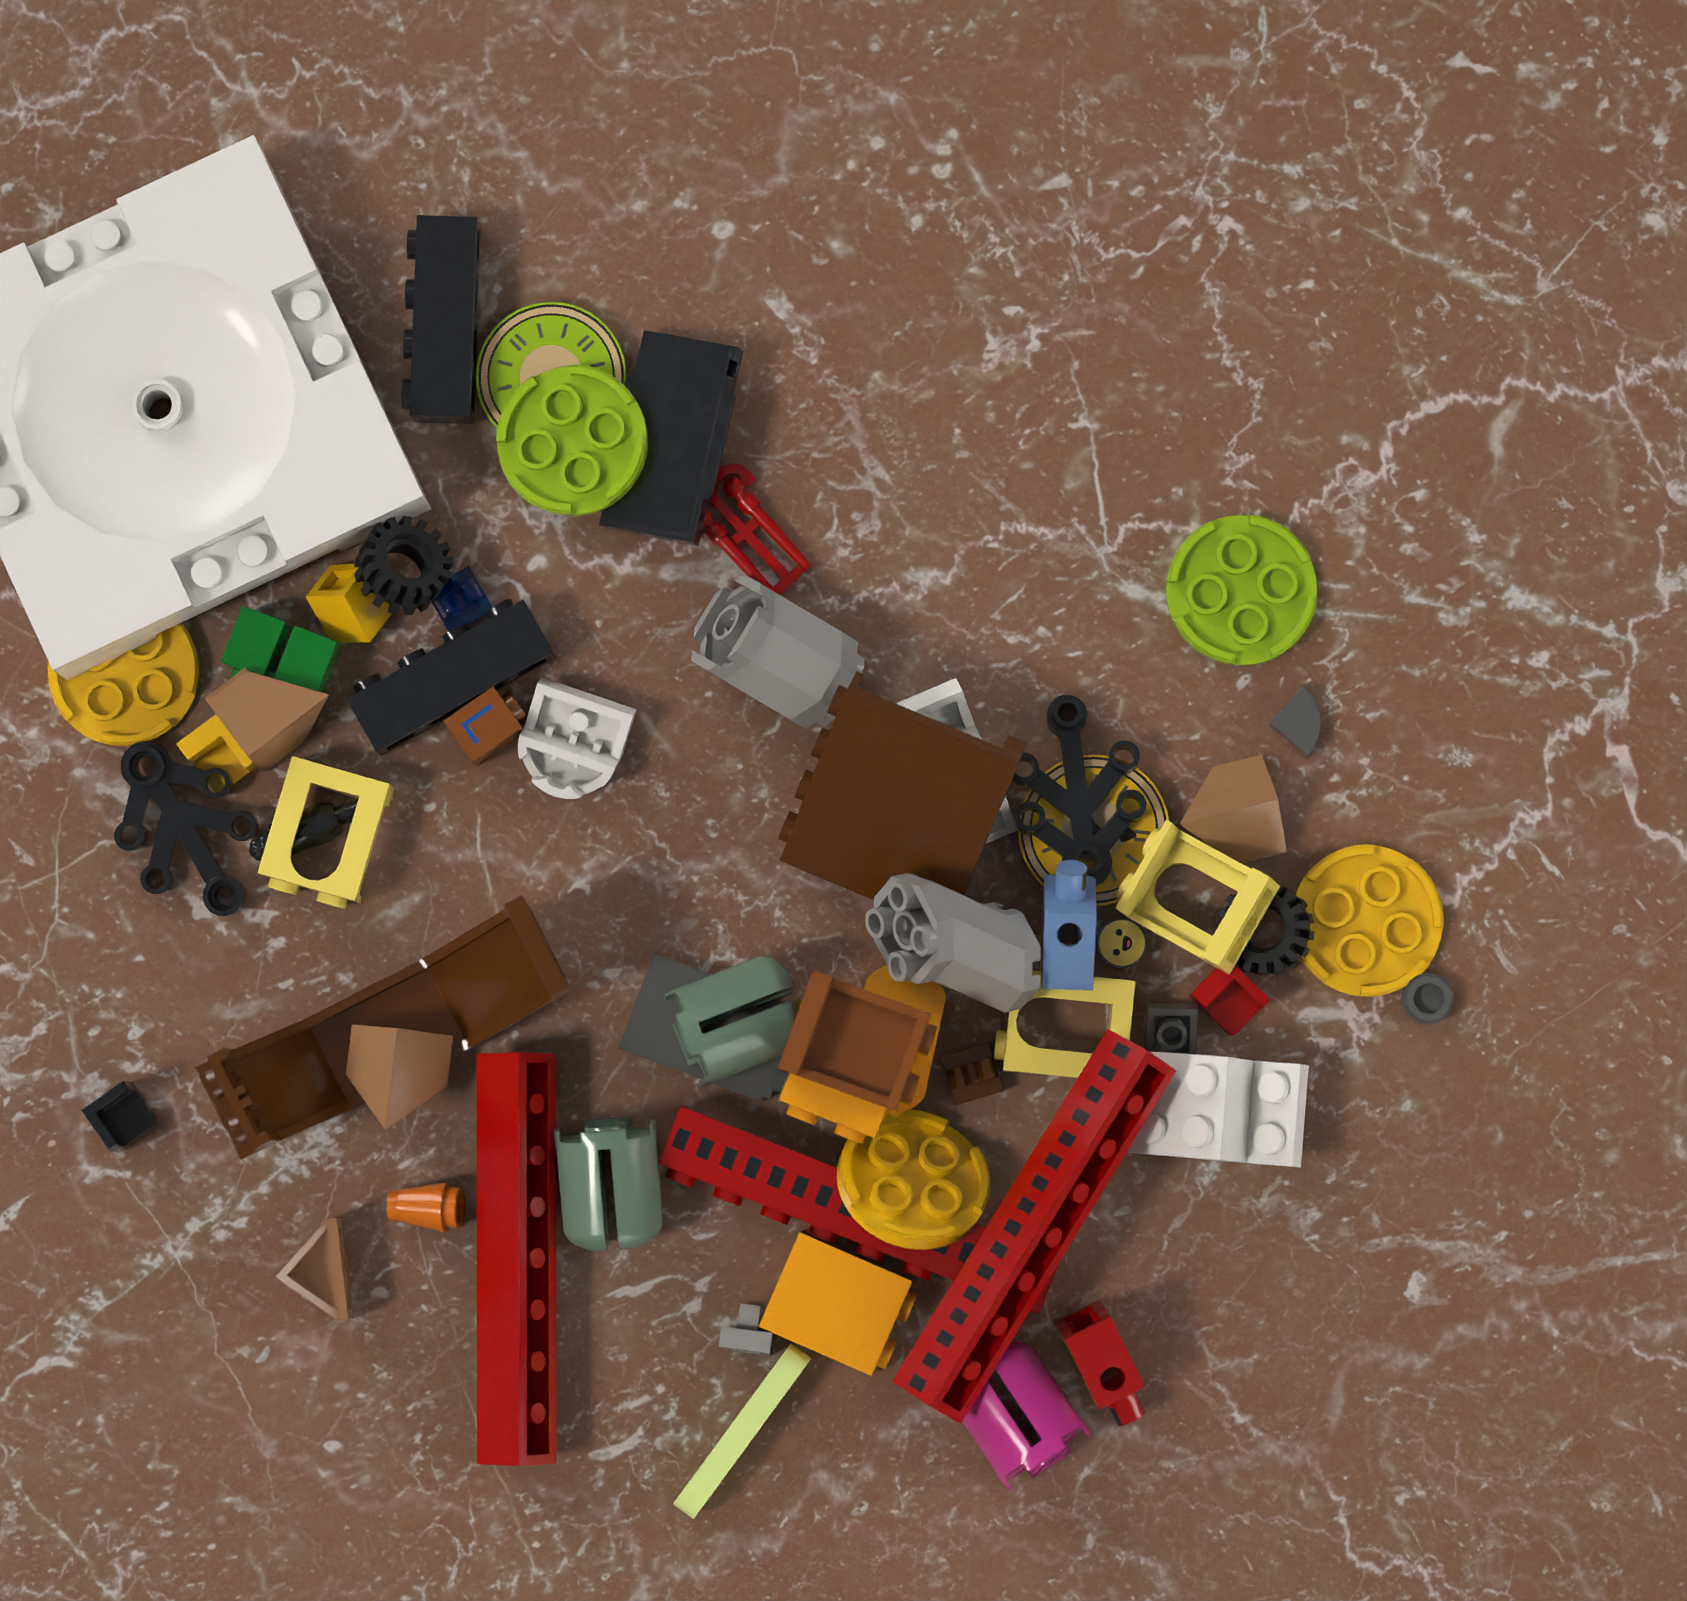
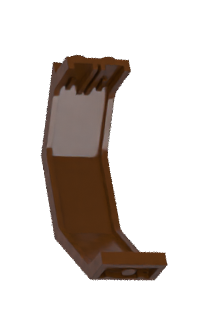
[195,895,572,1160]

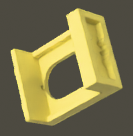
[257,756,394,909]
[1115,820,1280,975]
[994,970,1135,1078]

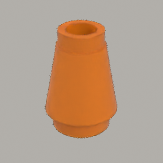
[387,1182,465,1233]

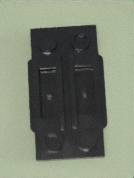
[599,330,744,546]

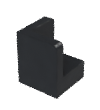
[81,1081,161,1153]

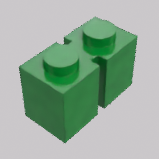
[220,606,342,693]

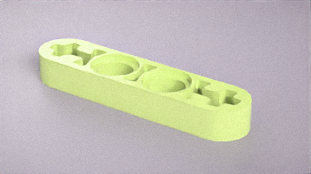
[673,1343,811,1519]

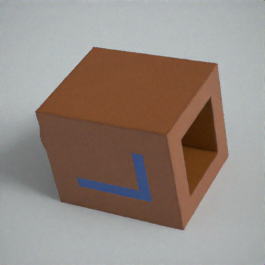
[443,686,526,767]

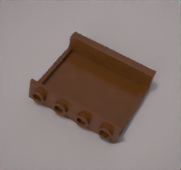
[778,671,1027,900]

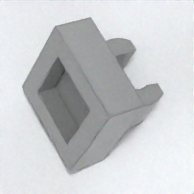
[719,1303,773,1356]

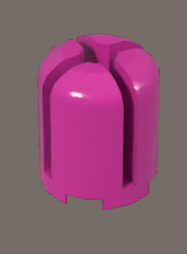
[963,1342,1092,1491]

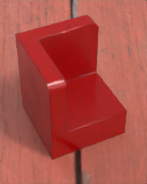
[1188,965,1270,1036]

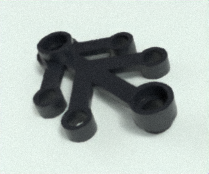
[1012,695,1146,887]
[114,741,259,916]

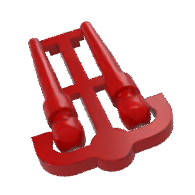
[703,463,812,595]

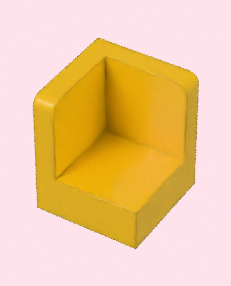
[306,564,392,643]
[176,714,258,793]

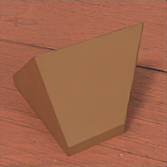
[205,668,329,773]
[1180,754,1287,864]
[346,1024,454,1131]
[275,1217,354,1321]

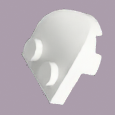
[518,677,637,799]

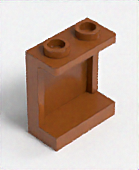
[778,970,937,1112]

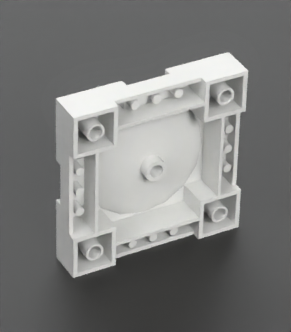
[0,135,432,680]

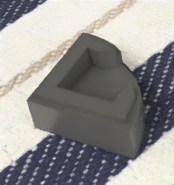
[1269,685,1320,757]

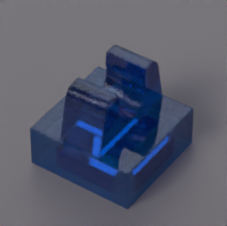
[433,566,492,632]

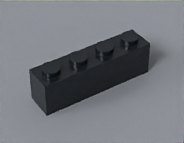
[401,215,481,424]
[346,598,556,756]

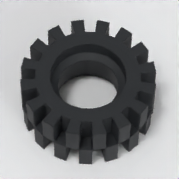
[354,516,453,615]
[1216,885,1315,975]

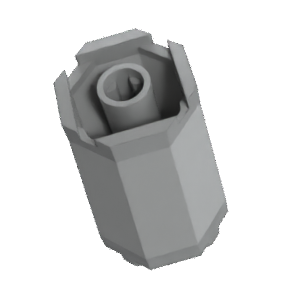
[691,574,864,729]
[866,873,1041,1013]

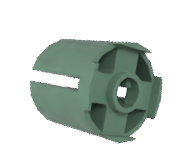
[663,956,801,1088]
[554,1117,663,1251]

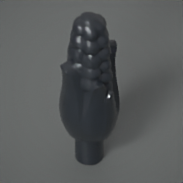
[249,798,359,861]

